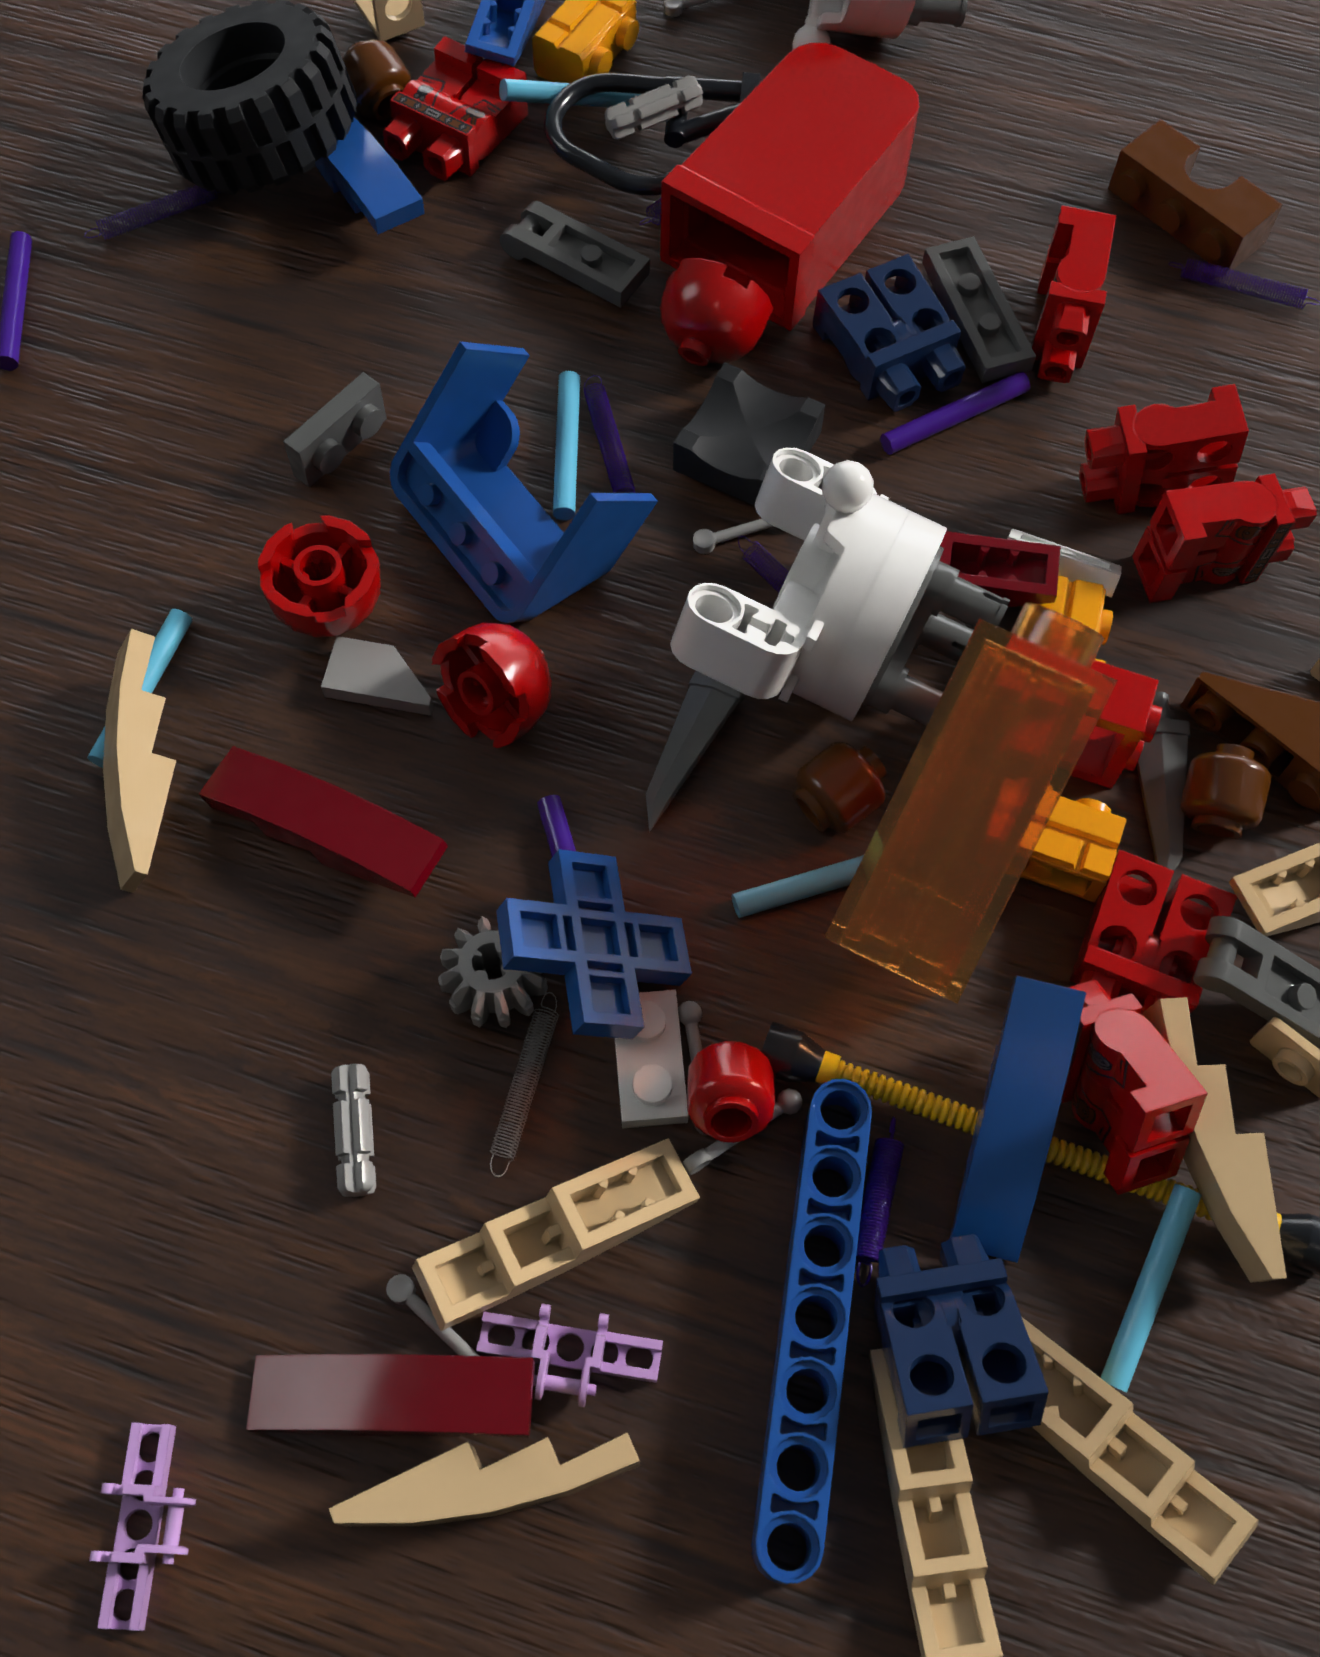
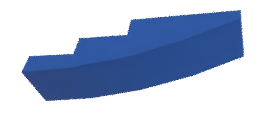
[465,0,546,67]
[315,118,425,235]
[950,975,1086,1263]

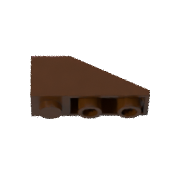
[1180,672,1320,815]

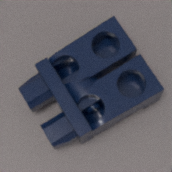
[812,254,966,412]
[874,1234,1049,1448]

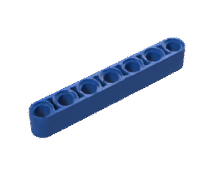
[752,1079,872,1584]

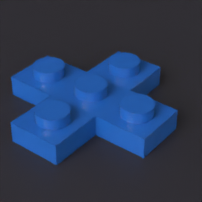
[496,849,692,1039]

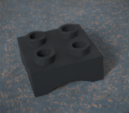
[673,362,825,506]

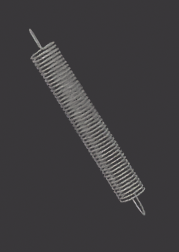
[490,992,559,1177]

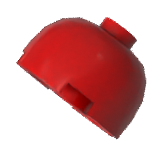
[660,258,773,366]
[258,515,381,638]
[432,622,552,748]

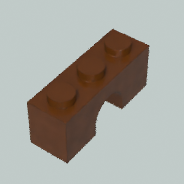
[1108,119,1283,275]

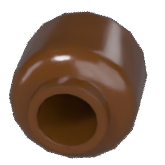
[342,39,412,121]
[793,742,887,833]
[1180,744,1271,839]

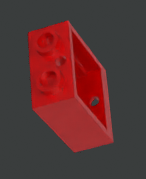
[973,634,1162,789]

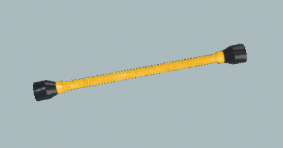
[761,1021,1320,1276]

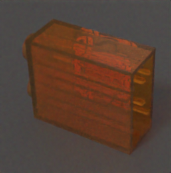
[824,602,1117,1004]

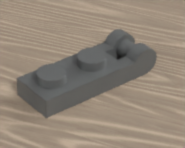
[499,201,650,308]
[1193,916,1320,1049]

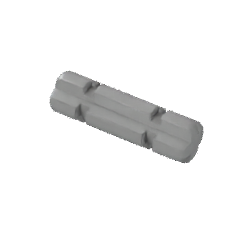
[604,75,703,140]
[331,1064,376,1197]

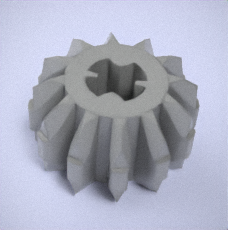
[438,916,548,1028]

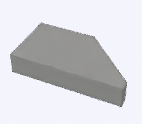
[321,636,433,715]

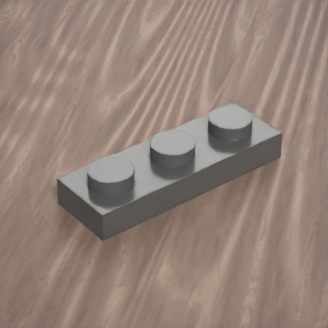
[922,236,1036,383]

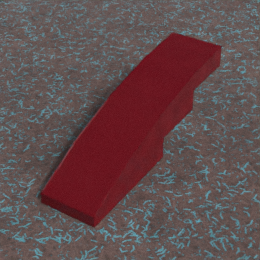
[940,531,1061,607]
[199,746,448,898]
[246,1354,535,1438]

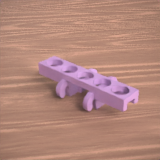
[476,1304,663,1407]
[89,1422,196,1631]

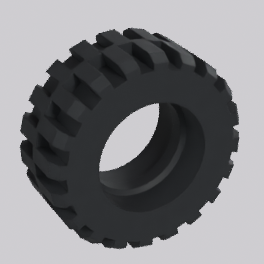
[142,0,357,194]

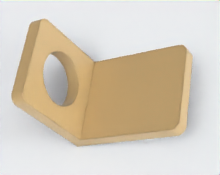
[354,0,425,41]
[1250,1017,1320,1098]

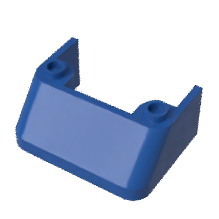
[390,341,658,623]

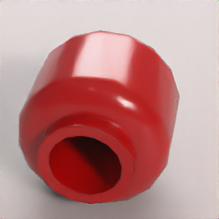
[687,1041,775,1143]

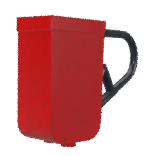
[544,43,919,331]

